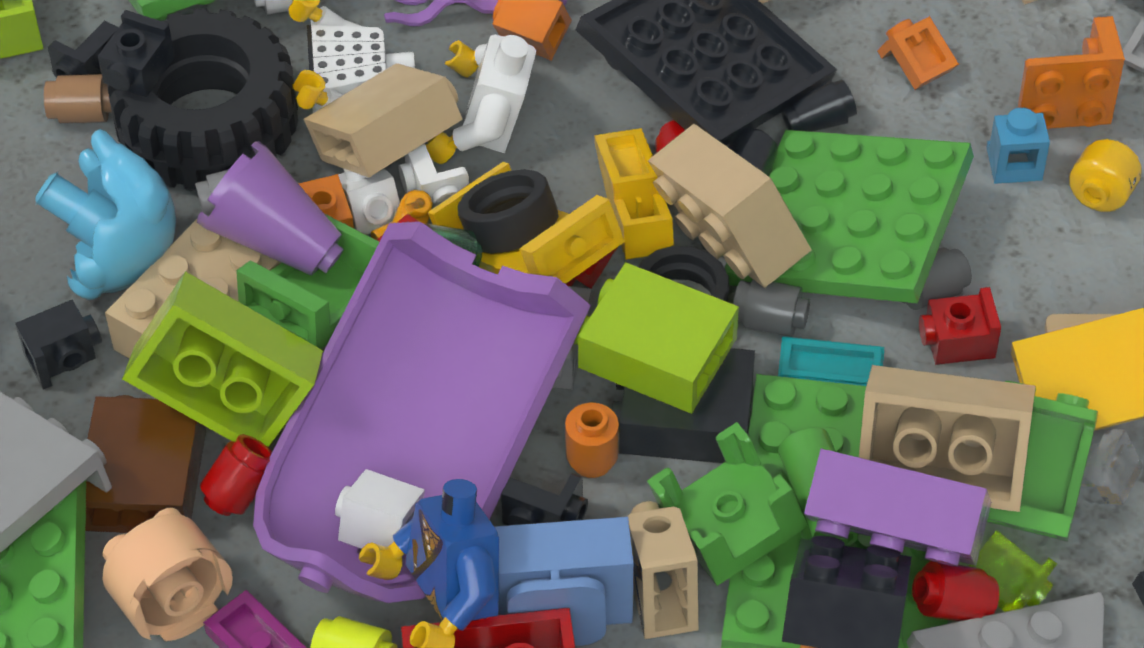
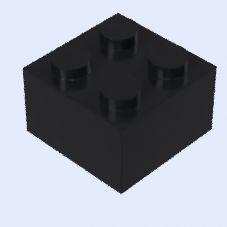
[782,536,912,648]

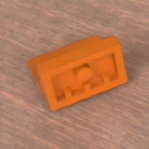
[1018,16,1125,130]

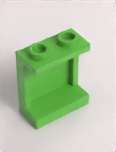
[236,214,379,349]
[987,381,1098,542]

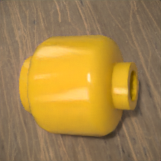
[1069,139,1142,212]

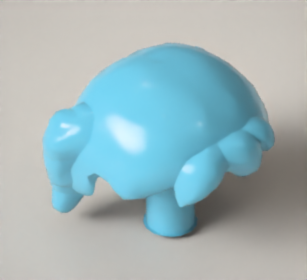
[35,129,176,300]

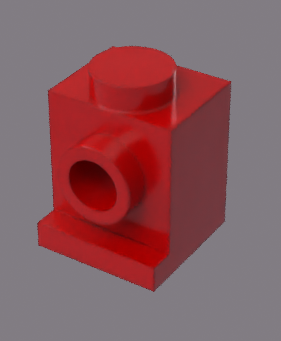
[919,287,1001,365]

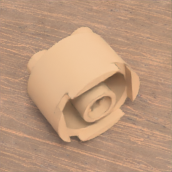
[103,508,233,641]

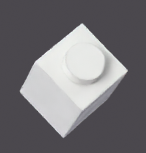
[335,469,425,549]

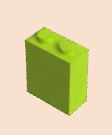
[574,262,739,414]

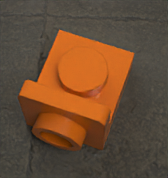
[877,16,959,90]

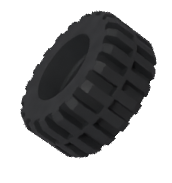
[107,8,298,191]

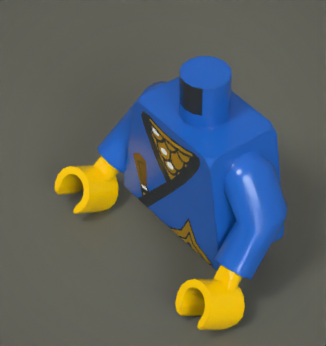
[359,479,499,648]

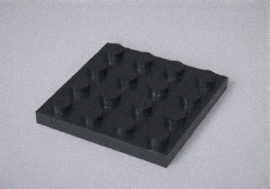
[575,0,837,146]

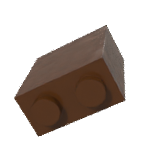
[85,395,206,533]

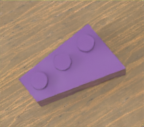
[804,449,992,566]

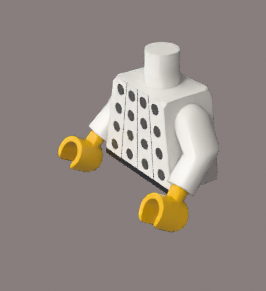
[288,0,415,113]
[425,34,536,164]

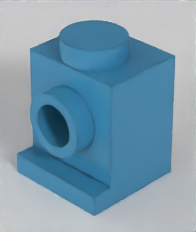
[986,108,1050,184]

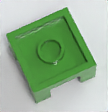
[647,422,808,586]

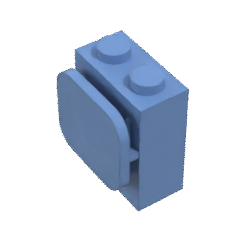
[495,517,634,646]

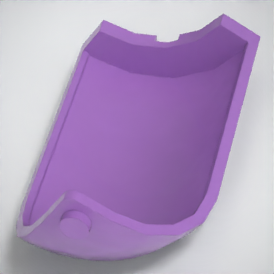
[253,222,591,603]

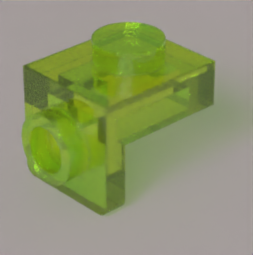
[967,530,1057,612]

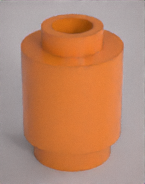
[565,402,619,478]

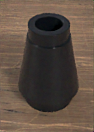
[782,79,857,132]

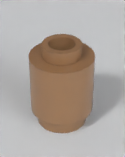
[44,74,112,123]

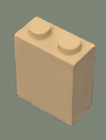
[304,63,463,177]

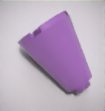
[197,141,344,276]

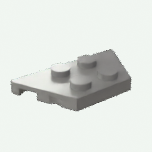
[906,592,1104,648]

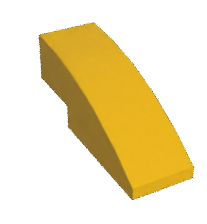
[594,128,674,260]

